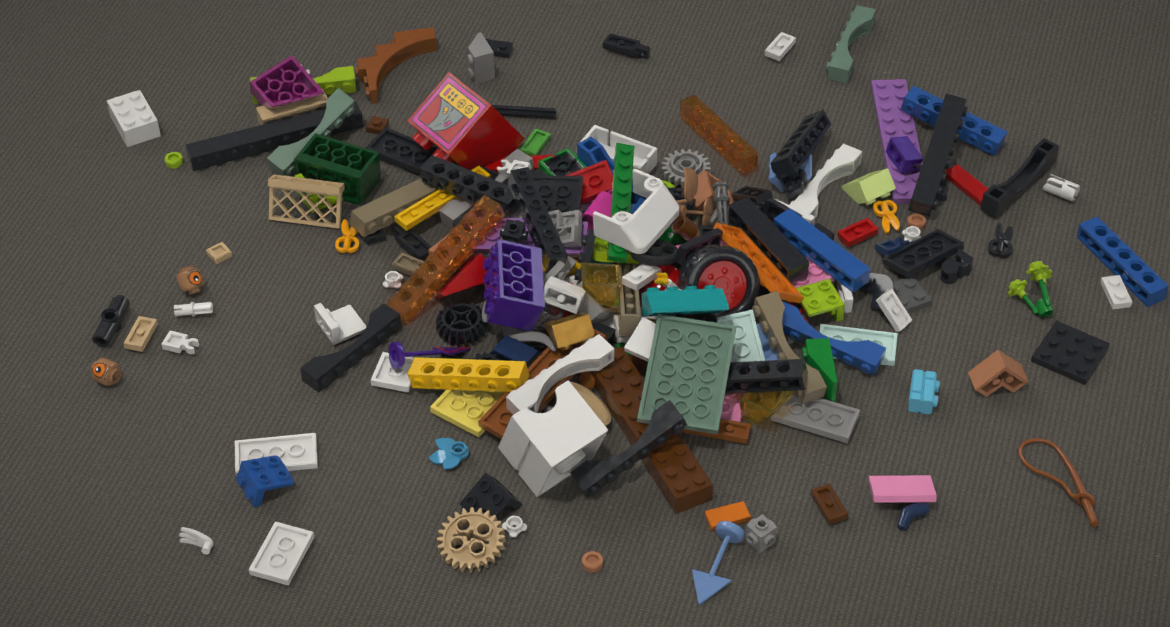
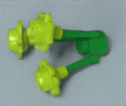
[1008,261,1054,318]

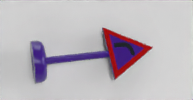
[389,342,471,369]

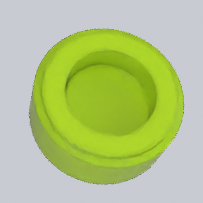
[165,152,183,169]

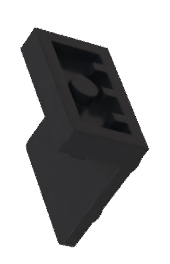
[460,473,522,517]

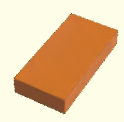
[704,501,751,531]

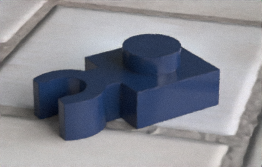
[875,237,910,256]

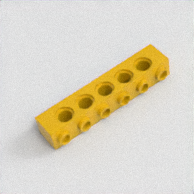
[407,357,530,392]

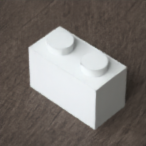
[544,276,587,314]

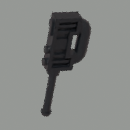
[782,169,808,200]

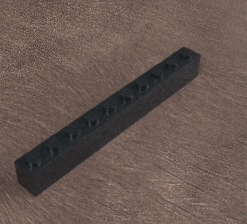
[185,101,363,171]

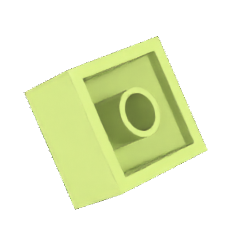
[842,169,896,205]

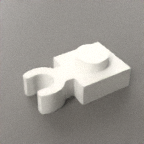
[497,160,532,178]
[162,331,199,354]

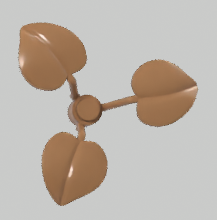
[676,167,714,242]

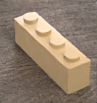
[256,89,328,125]

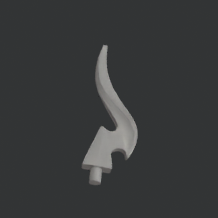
[502,326,556,351]

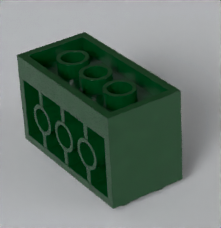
[294,133,381,205]

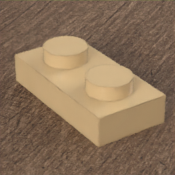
[124,316,158,352]

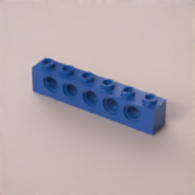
[901,86,1007,156]
[1077,217,1169,307]

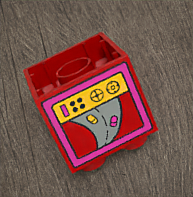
[407,72,525,170]

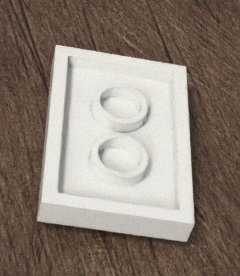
[249,522,314,586]

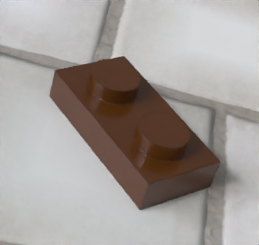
[810,484,848,525]

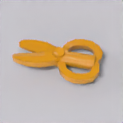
[873,200,900,234]
[335,219,360,253]

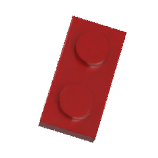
[837,218,879,247]

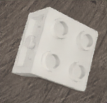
[314,303,366,345]

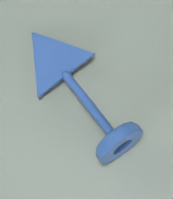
[692,521,745,606]

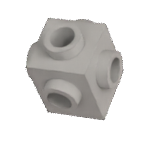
[746,514,777,553]

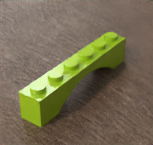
[250,66,357,104]

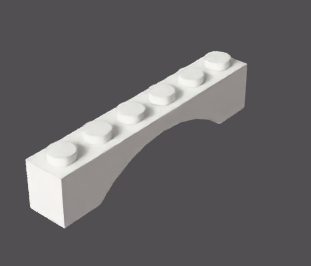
[790,143,862,219]
[506,334,614,415]

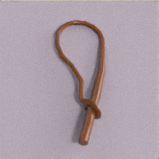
[1018,438,1099,527]

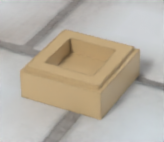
[206,242,232,265]

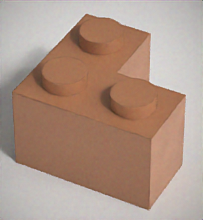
[968,350,1029,397]

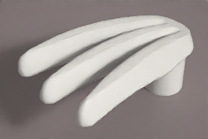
[179,527,213,554]

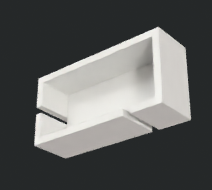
[580,125,657,179]

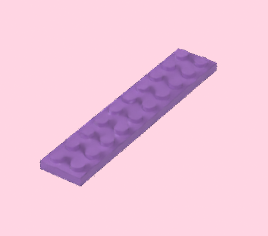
[871,79,923,204]

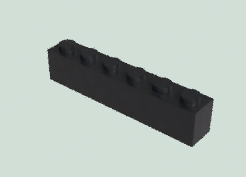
[729,197,810,283]

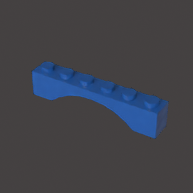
[577,137,647,204]
[782,301,886,375]

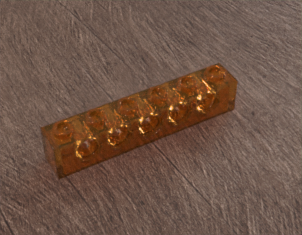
[680,94,758,175]

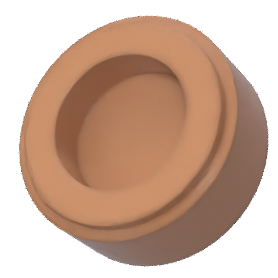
[907,214,926,231]
[582,551,603,573]

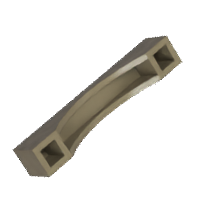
[752,291,827,404]

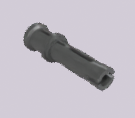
[712,182,730,225]

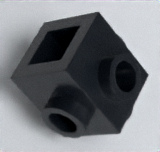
[500,219,528,244]

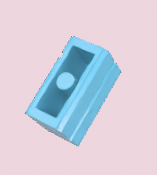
[908,369,940,414]

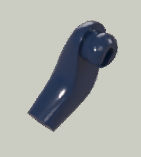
[897,502,930,531]

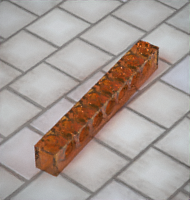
[386,195,505,325]

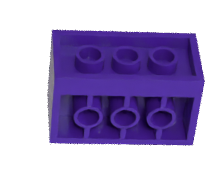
[483,239,545,331]

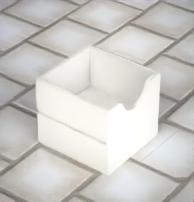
[498,380,608,497]

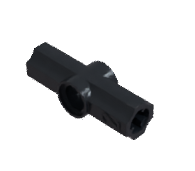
[92,295,130,348]

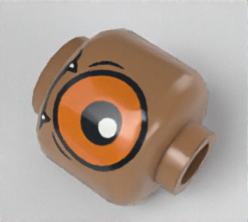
[176,265,204,295]
[91,358,121,386]

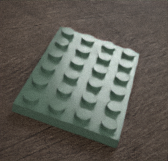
[637,314,737,434]

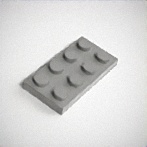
[771,391,860,444]

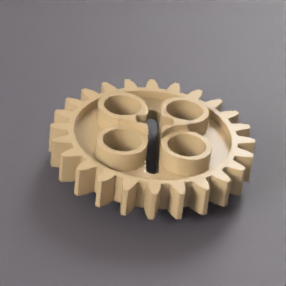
[437,507,506,573]

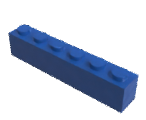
[773,208,870,293]

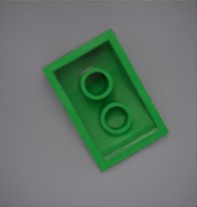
[801,338,838,402]

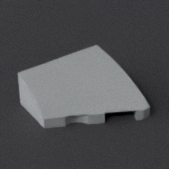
[549,210,582,248]

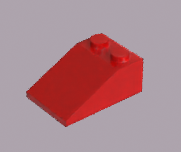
[433,253,485,300]

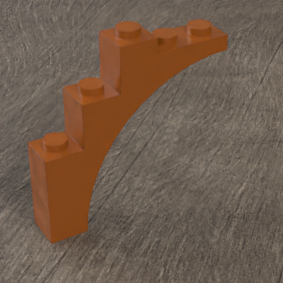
[355,27,437,104]

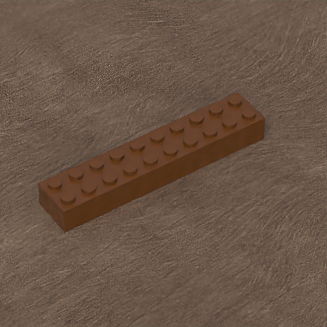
[590,347,713,514]

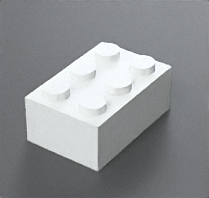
[107,90,161,147]

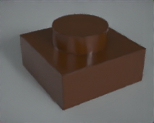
[366,116,389,134]

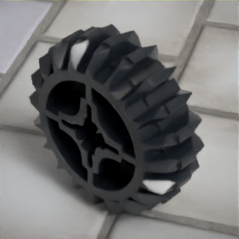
[436,301,488,347]

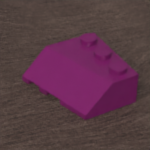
[250,55,324,108]

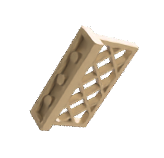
[268,174,344,229]

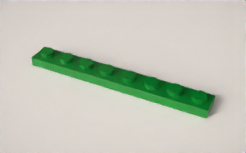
[607,143,634,263]

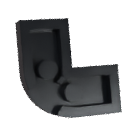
[859,273,896,312]

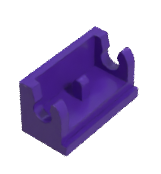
[885,136,923,174]

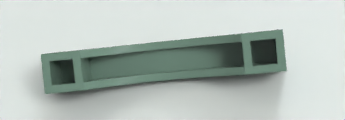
[826,5,876,83]
[267,88,355,176]

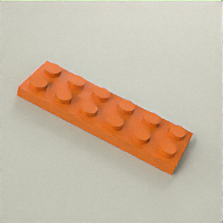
[713,222,804,303]

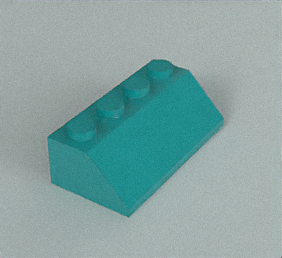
[642,285,729,317]

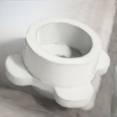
[902,226,921,243]
[383,271,403,289]
[502,516,527,537]

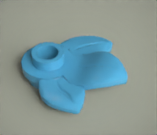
[429,438,469,470]

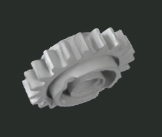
[662,149,711,189]

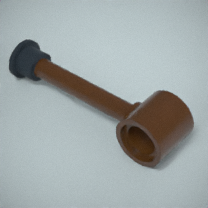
[667,188,698,241]

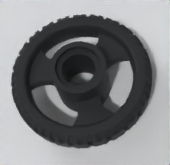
[630,240,678,266]

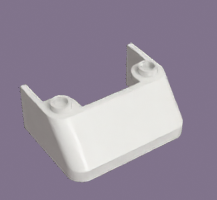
[593,168,679,254]

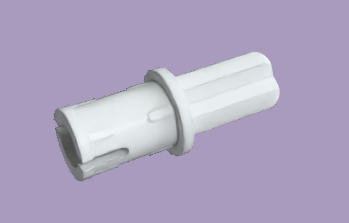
[174,302,213,317]

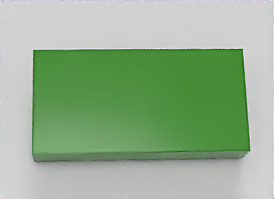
[520,129,551,156]

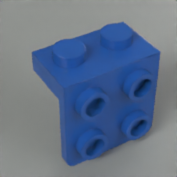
[236,455,294,507]

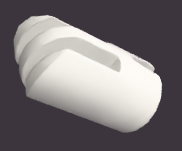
[1042,174,1080,202]

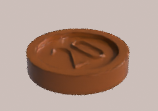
[579,371,595,390]

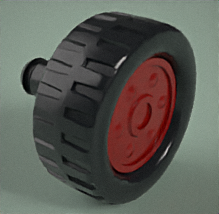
[677,244,760,322]

